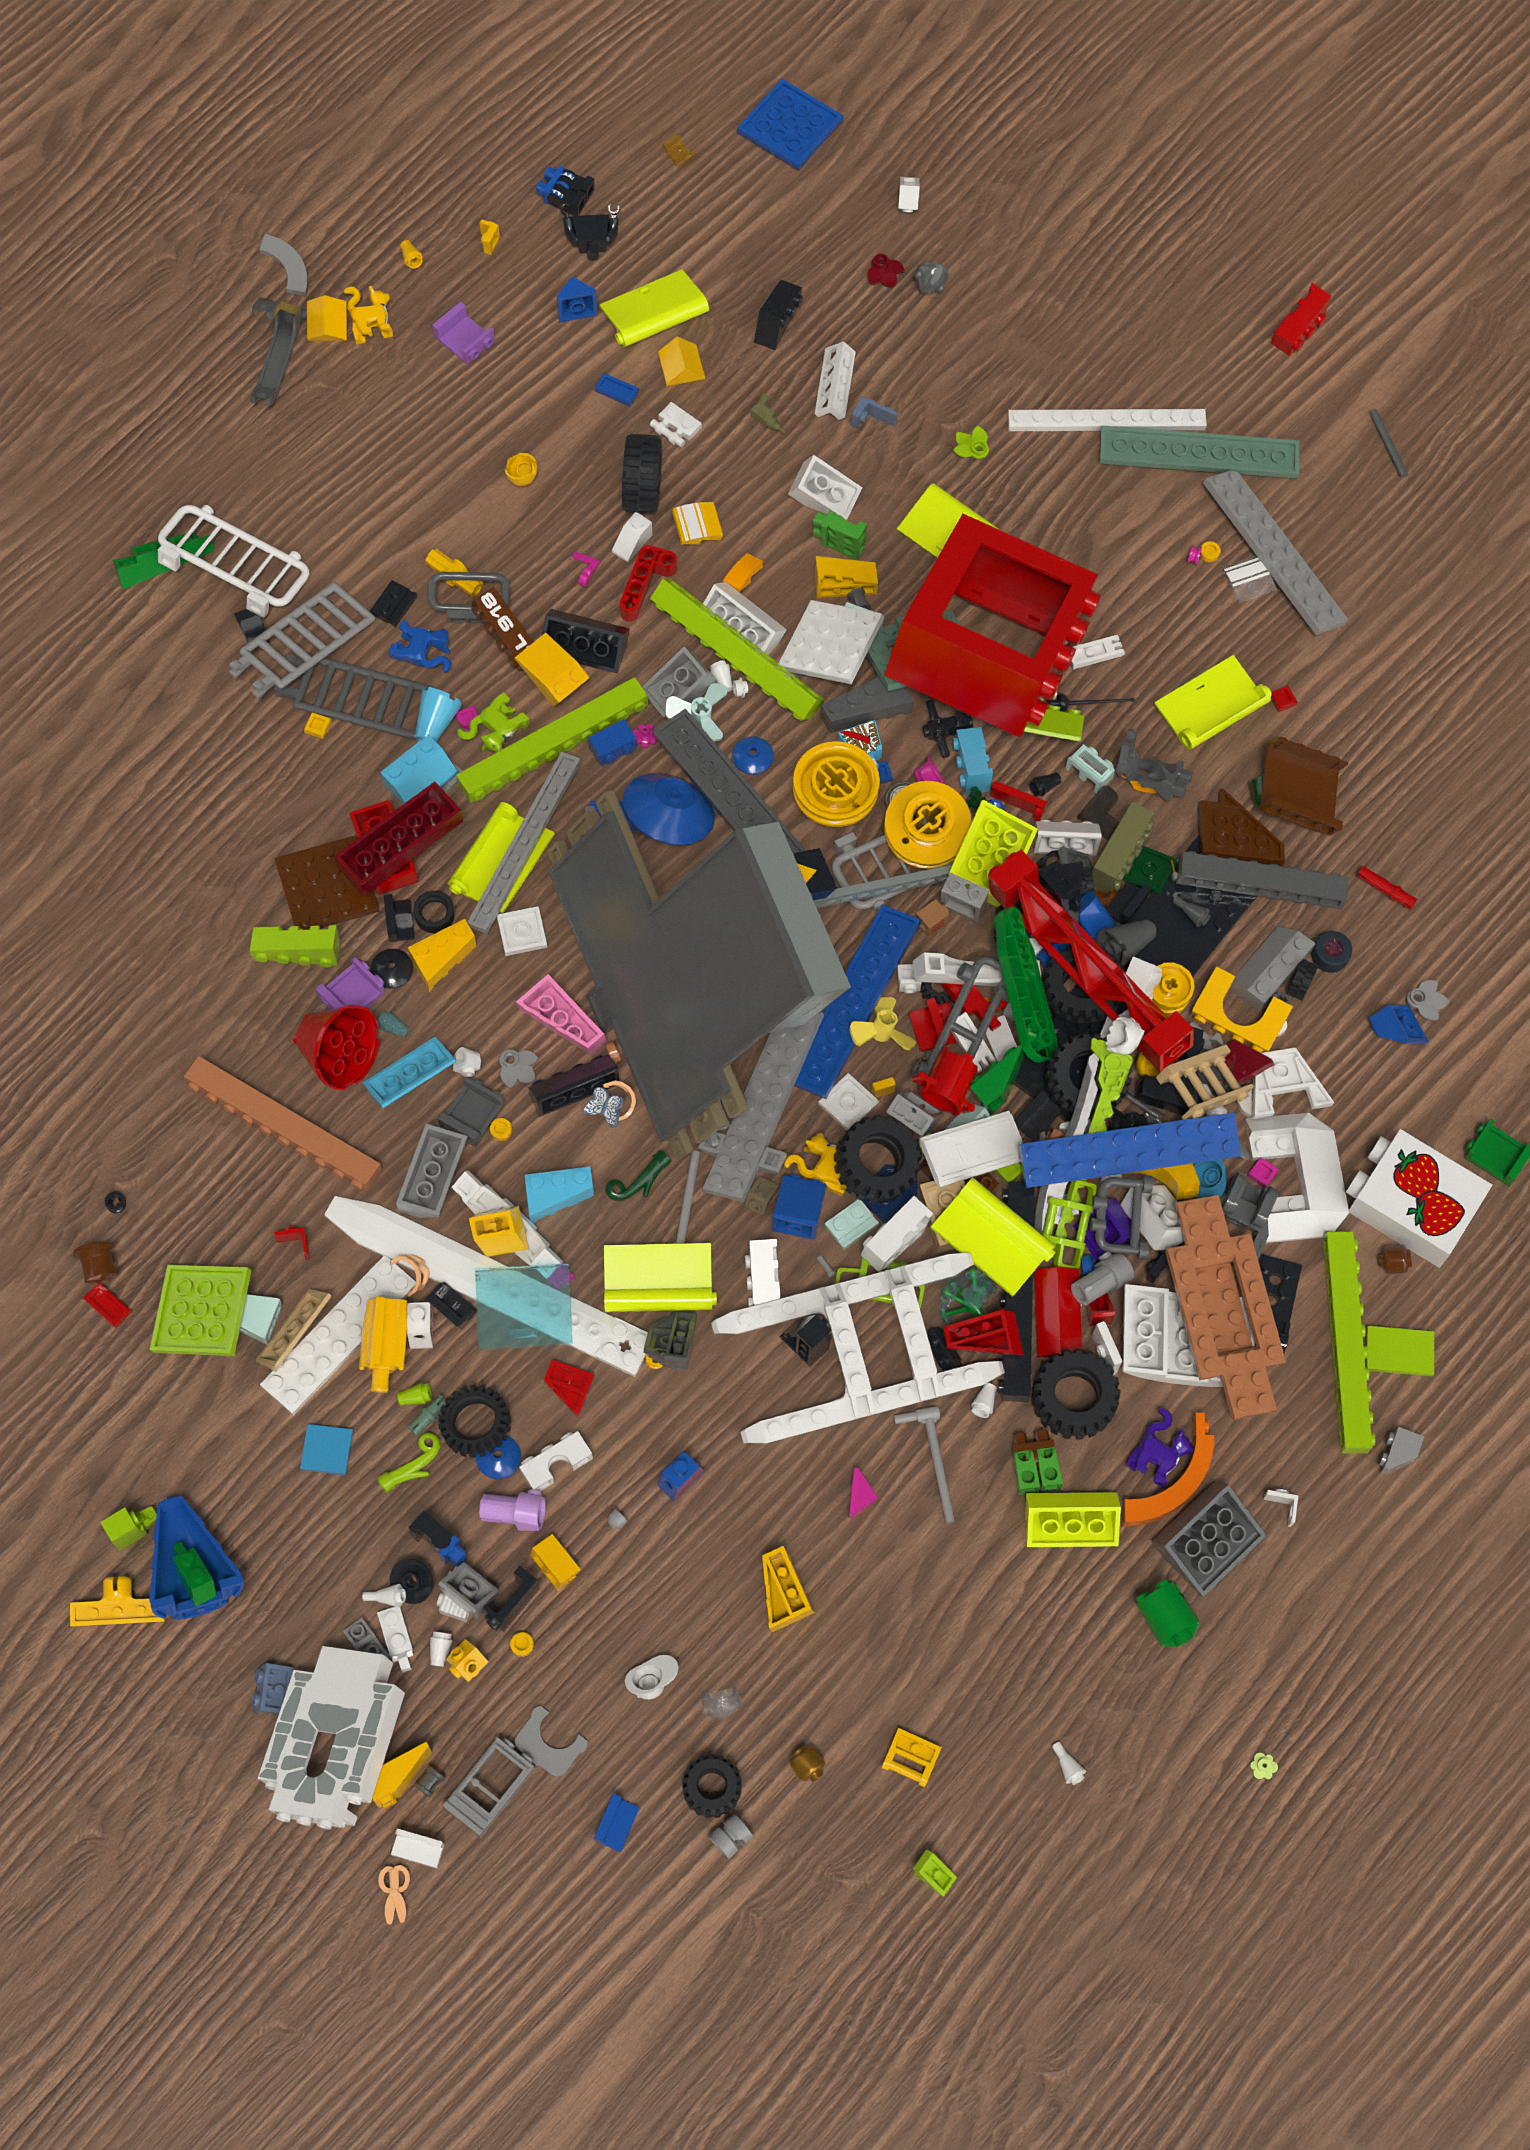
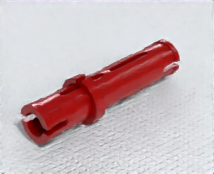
[1356,866,1418,910]

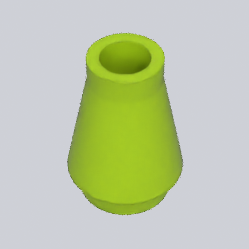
[397,1382,432,1406]

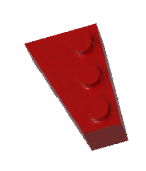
[1271,283,1331,356]
[943,1309,1024,1356]

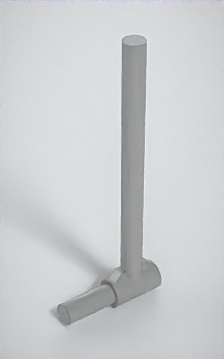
[646,1151,700,1245]
[894,1406,955,1523]

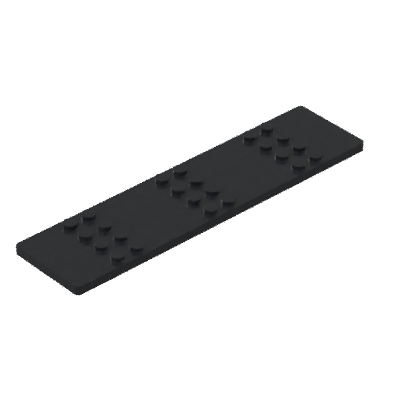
[1014,834,1258,1122]

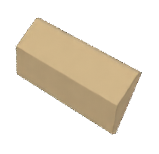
[256,1289,331,1372]

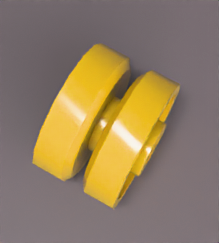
[1152,963,1195,1017]

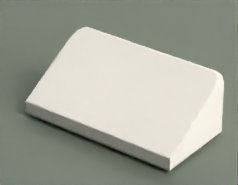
[986,1015,1017,1062]

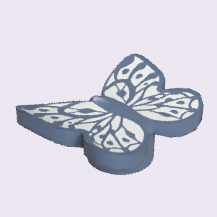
[583,1087,623,1128]

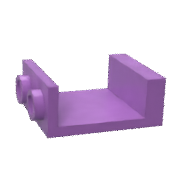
[432,301,495,364]

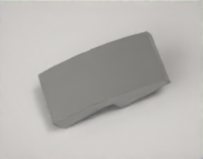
[343,1617,390,1659]

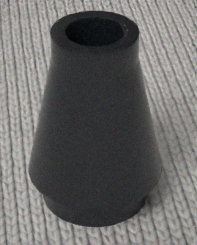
[1029,772,1062,796]

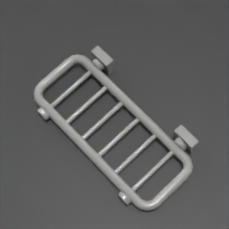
[832,809,974,911]

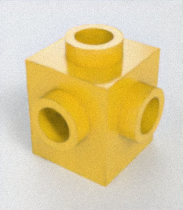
[445,1639,488,1682]

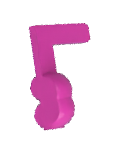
[572,552,600,587]

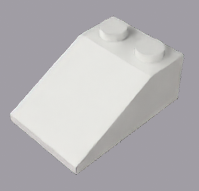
[788,455,862,520]

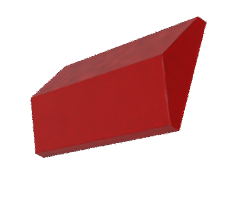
[1034,1267,1083,1358]

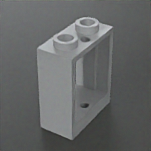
[940,873,989,924]
[886,1089,944,1137]

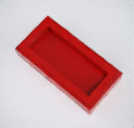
[83,1282,132,1328]

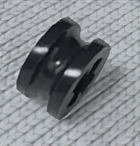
[105,1191,126,1214]

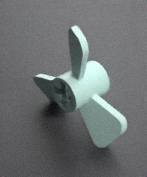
[666,683,728,742]

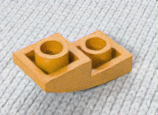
[723,553,764,592]

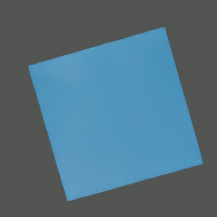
[300,1424,353,1475]

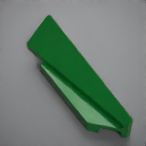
[112,533,214,589]

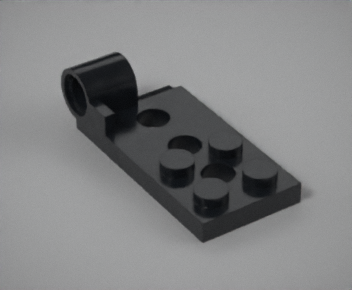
[1258,1254,1302,1353]

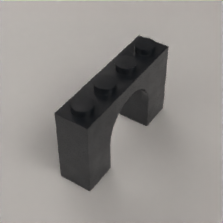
[1134,1027,1205,1115]

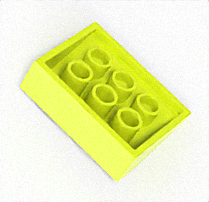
[948,800,1038,907]

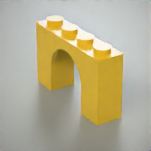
[1191,966,1293,1053]

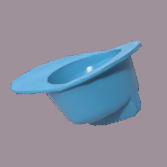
[1194,1159,1228,1199]

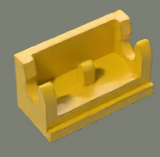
[530,1534,581,1591]

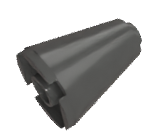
[1096,919,1156,967]

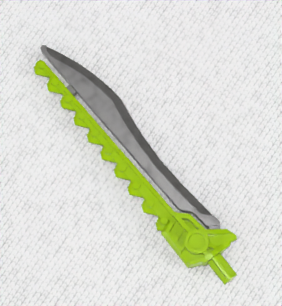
[1034,1038,1133,1258]

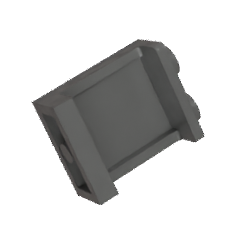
[438,1077,504,1147]

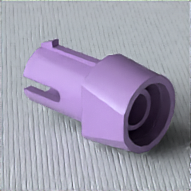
[479,1490,546,1531]

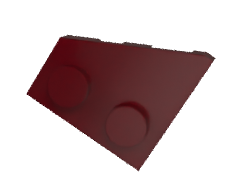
[1225,1040,1275,1085]

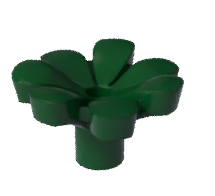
[965,786,987,810]

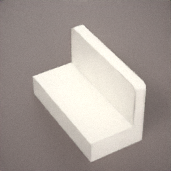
[391,1829,444,1868]

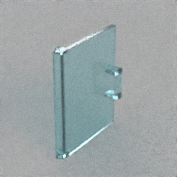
[475,1263,573,1350]

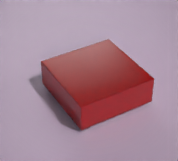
[1271,686,1298,712]

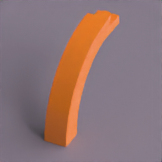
[1122,1412,1214,1527]

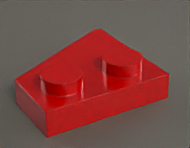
[544,1360,594,1416]

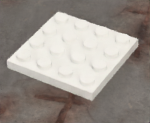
[779,600,884,684]

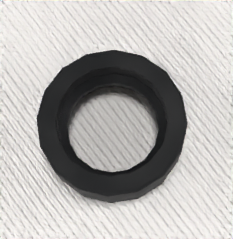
[413,890,455,933]

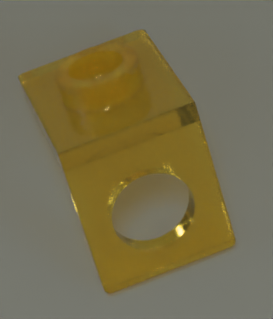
[662,134,698,167]

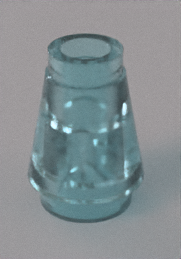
[377,1010,410,1038]

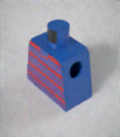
[658,1451,704,1502]

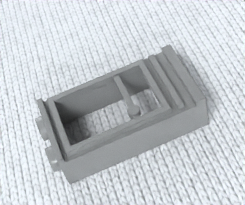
[443,1737,535,1838]

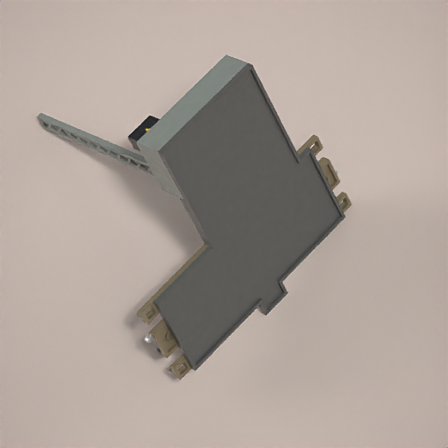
[547,791,952,1160]

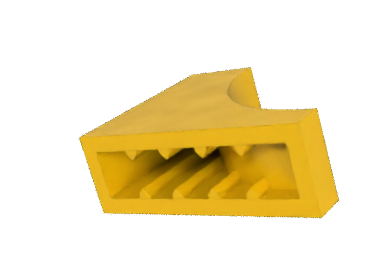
[1124,1163,1200,1200]

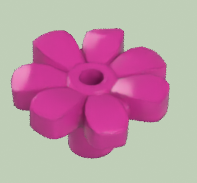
[633,723,657,749]

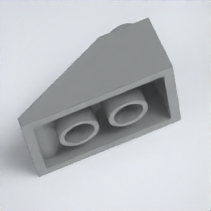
[642,646,718,718]

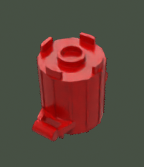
[912,1047,978,1116]

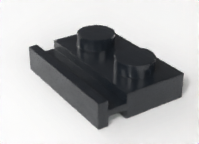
[370,580,417,628]

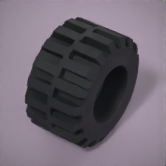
[682,1754,742,1818]

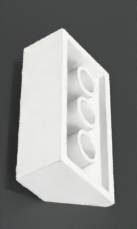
[703,582,787,655]

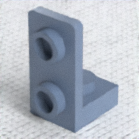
[850,397,897,429]

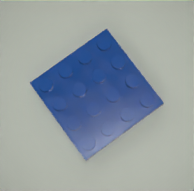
[737,79,843,170]

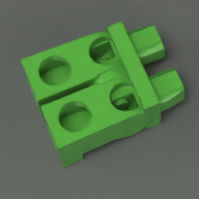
[813,510,867,560]

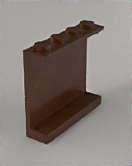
[1260,737,1348,836]

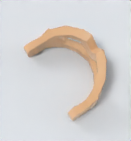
[603,1080,636,1121]
[390,1254,430,1297]

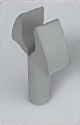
[1189,1021,1223,1052]

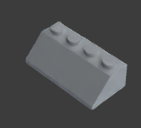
[1229,927,1315,1013]
[396,1124,468,1218]

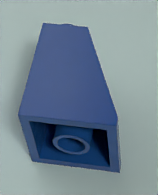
[772,1174,826,1240]

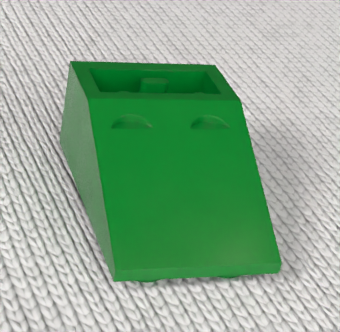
[970,1045,1025,1115]

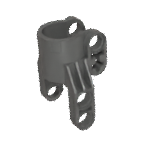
[1219,1172,1279,1259]

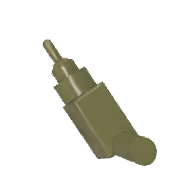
[751,392,785,434]

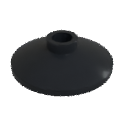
[370,949,413,989]
[390,1558,433,1604]

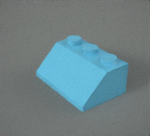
[380,735,458,804]

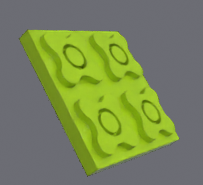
[150,1265,252,1356]

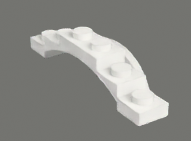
[452,1170,563,1279]

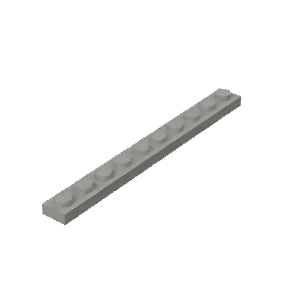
[467,752,581,934]

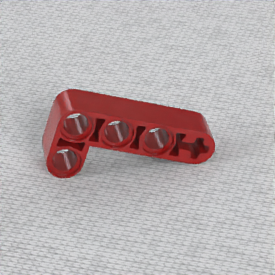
[620,545,677,622]

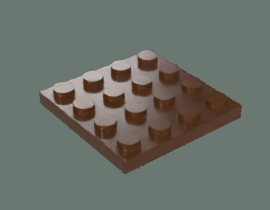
[274,835,380,930]

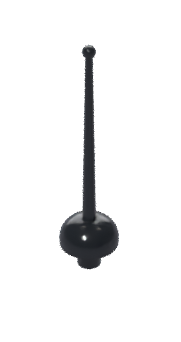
[1049,693,1135,712]

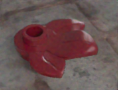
[867,254,905,288]

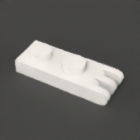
[1070,635,1125,669]
[951,1012,996,1073]

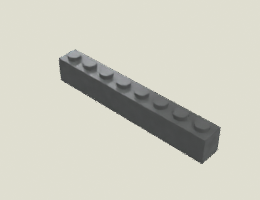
[1176,851,1348,909]

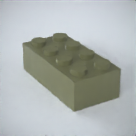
[1091,801,1155,894]

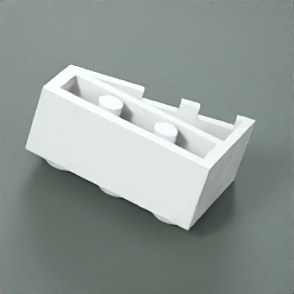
[861,1196,934,1272]
[745,1239,780,1307]

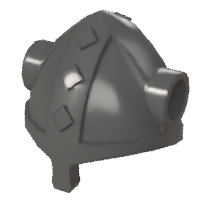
[913,262,948,294]

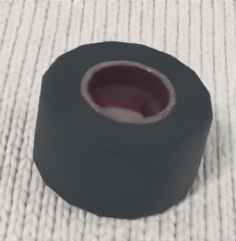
[1311,931,1353,973]

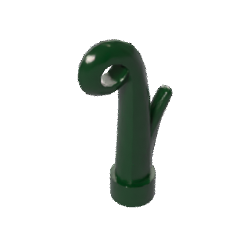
[605,1150,672,1201]

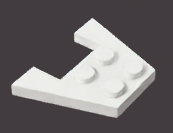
[1252,1048,1334,1119]

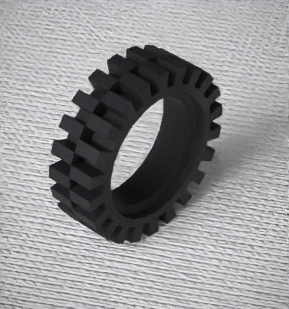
[438,1385,511,1458]

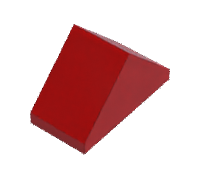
[1086,1293,1115,1327]

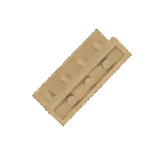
[1156,1045,1254,1120]

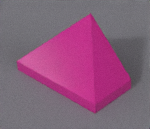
[849,1468,878,1518]

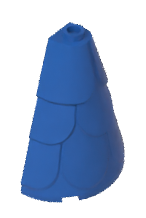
[149,1496,244,1620]

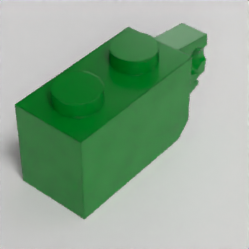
[172,1542,217,1607]

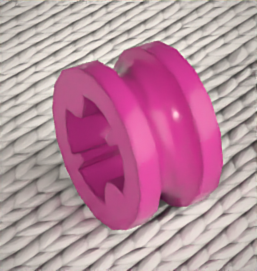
[1187,545,1202,565]

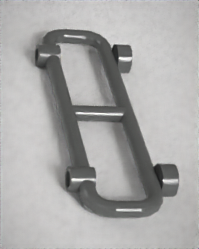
[911,956,1009,1102]

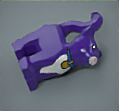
[1125,1408,1194,1488]

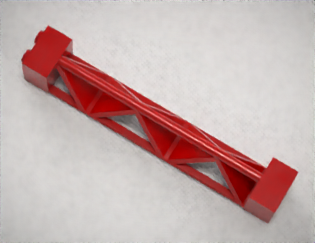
[988,849,1194,1072]

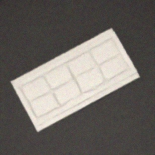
[920,1111,1023,1188]

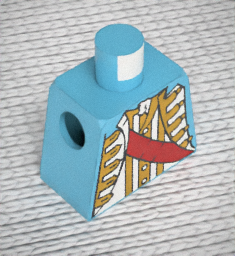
[838,720,882,769]

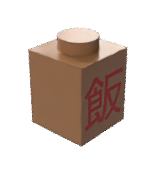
[916,899,949,937]

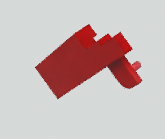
[940,983,1008,1031]

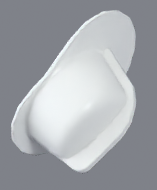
[625,1655,679,1700]

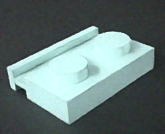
[824,1200,879,1250]

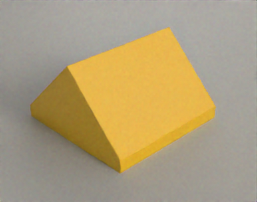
[307,295,347,341]
[658,337,705,386]

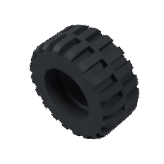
[622,433,662,513]
[1043,946,1124,1029]
[1044,1032,1132,1119]
[834,1115,922,1204]
[1032,1349,1121,1440]

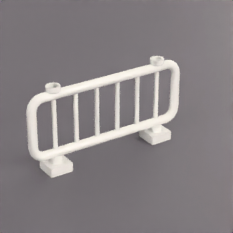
[158,505,310,618]

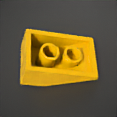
[514,633,590,707]
[372,1742,432,1809]

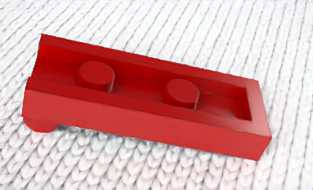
[990,781,1047,821]

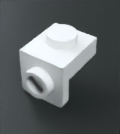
[897,964,921,994]

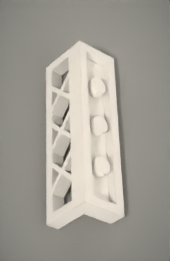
[815,341,856,420]

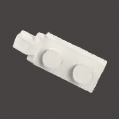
[377,1607,413,1673]

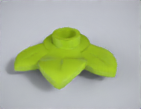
[953,426,989,459]

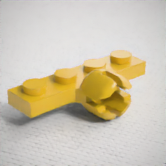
[70,1576,166,1626]

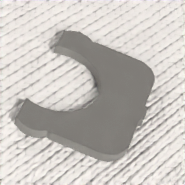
[515,1706,588,1777]

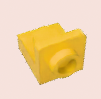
[479,220,500,255]

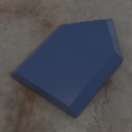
[856,1165,918,1223]

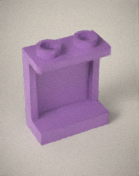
[315,957,385,1009]

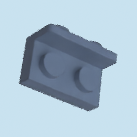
[251,1663,293,1715]

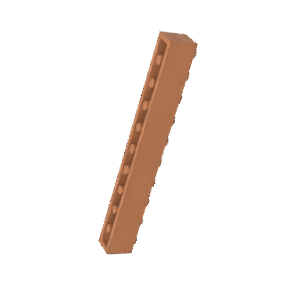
[184,1056,382,1192]

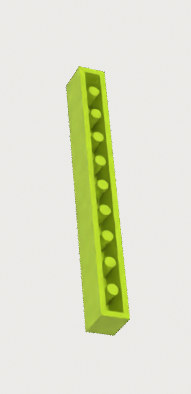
[650,578,824,721]
[456,677,648,803]
[1323,1232,1375,1454]

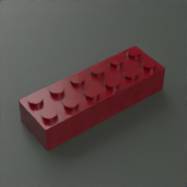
[334,781,463,896]

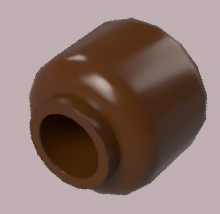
[1379,1245,1412,1274]

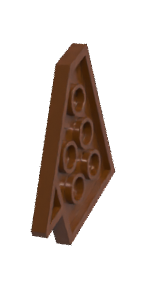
[1199,789,1285,866]

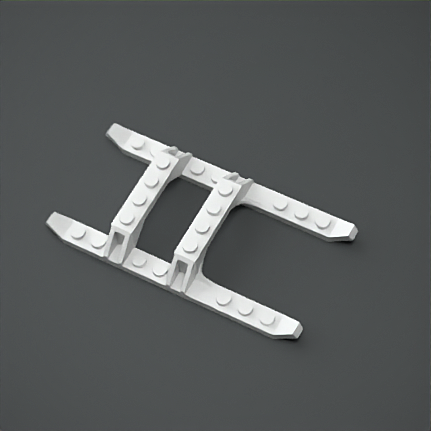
[711,1253,1005,1444]

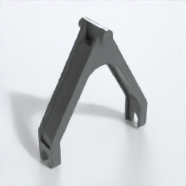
[251,297,307,406]

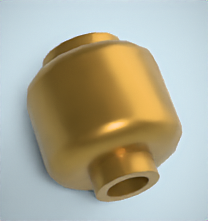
[790,1745,825,1782]

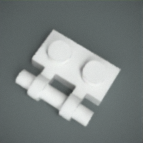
[650,402,702,447]

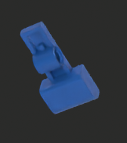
[1036,891,1117,969]

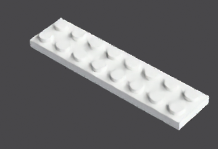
[260,1255,416,1416]

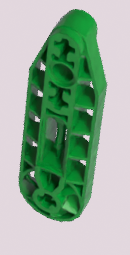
[993,907,1058,1063]

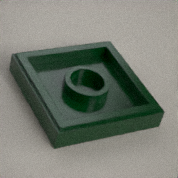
[1123,846,1177,895]

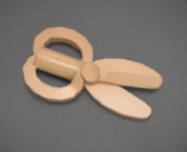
[378,1865,410,1925]

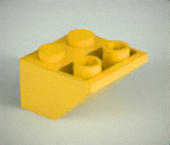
[469,1205,529,1257]

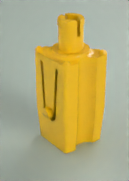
[359,1297,407,1393]

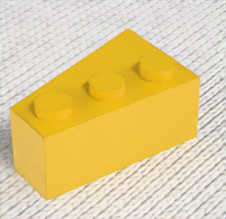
[814,556,878,598]
[408,919,476,992]
[762,1546,814,1632]

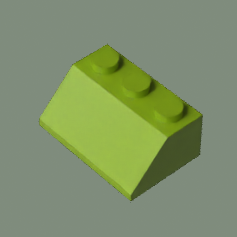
[1024,705,1085,741]

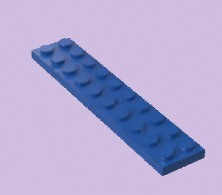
[794,905,921,1099]
[1019,1113,1241,1188]

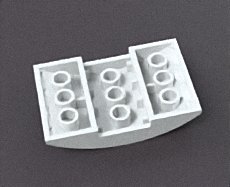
[1122,1284,1255,1387]

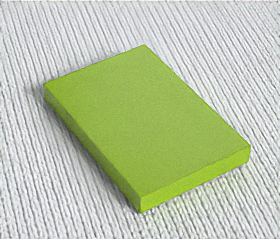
[1366,1326,1434,1376]

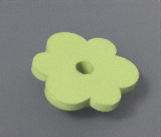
[1250,1753,1278,1779]

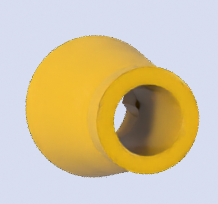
[400,240,423,269]

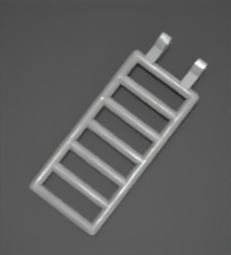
[229,582,375,699]

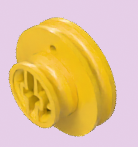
[793,741,880,827]
[884,781,972,869]

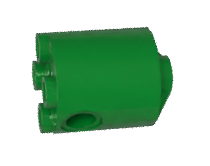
[1136,1579,1200,1647]

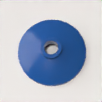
[732,737,774,775]
[476,1436,521,1479]

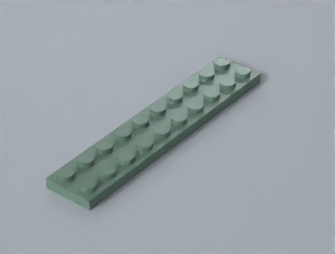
[1099,425,1299,479]

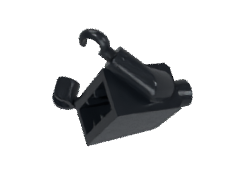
[560,203,620,260]

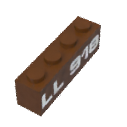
[471,586,533,672]

